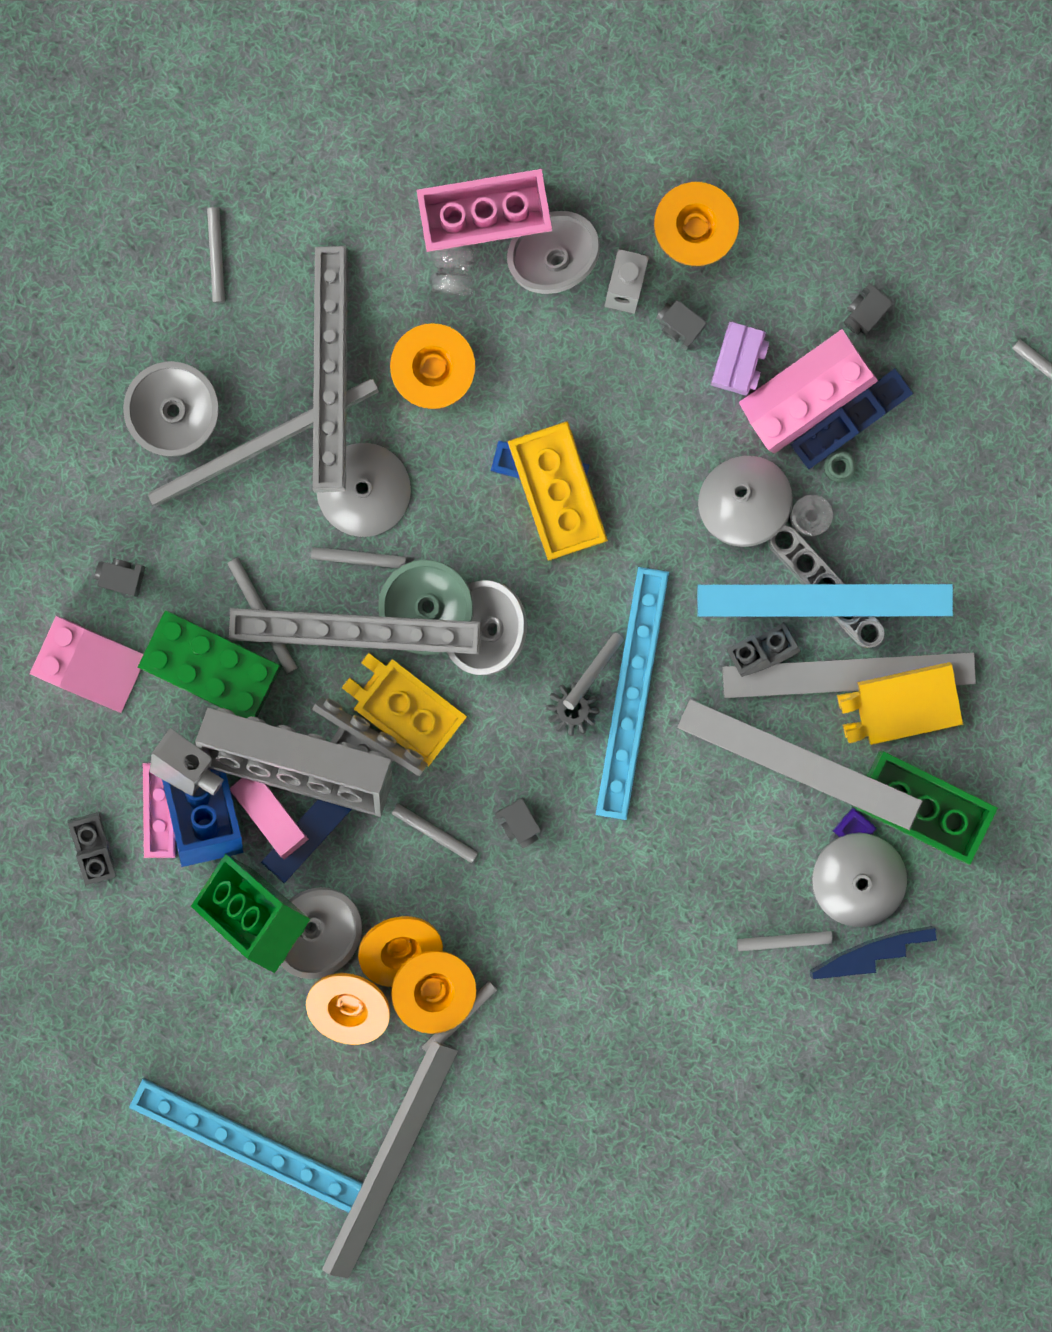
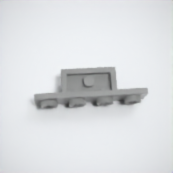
[312,698,428,776]

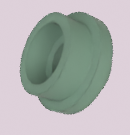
[824,451,856,482]

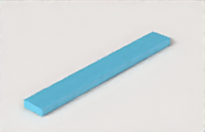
[595,567,669,820]
[697,584,953,617]
[129,1078,363,1213]

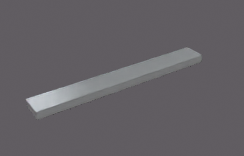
[313,246,348,493]
[148,379,379,507]
[229,608,482,654]
[722,653,976,698]
[677,699,923,831]
[322,1041,458,1278]

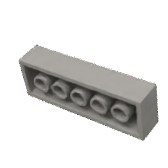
[195,708,392,817]

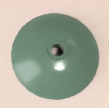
[378,560,473,655]

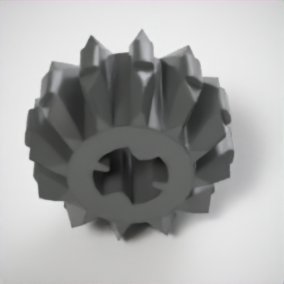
[546,682,600,736]

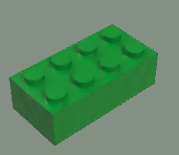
[138,610,282,718]
[852,751,998,865]
[191,854,310,973]

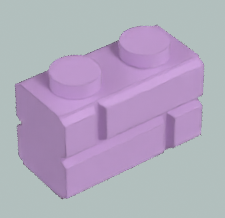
[711,322,769,396]

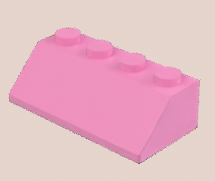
[416,169,552,252]
[739,329,878,454]

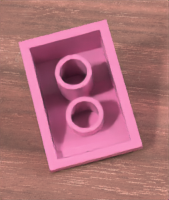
[30,616,143,713]

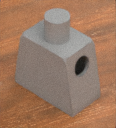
[604,249,649,314]
[150,728,224,796]

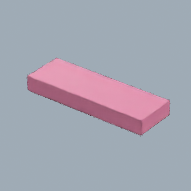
[143,763,176,858]
[230,778,309,860]

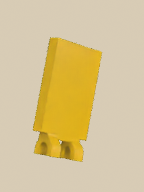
[342,653,467,767]
[837,662,963,745]

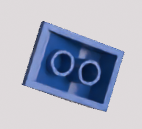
[162,769,244,867]

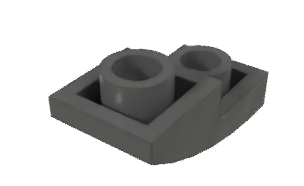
[727,622,801,677]
[68,812,116,885]

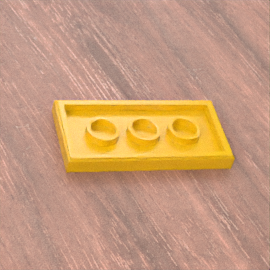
[508,421,608,561]

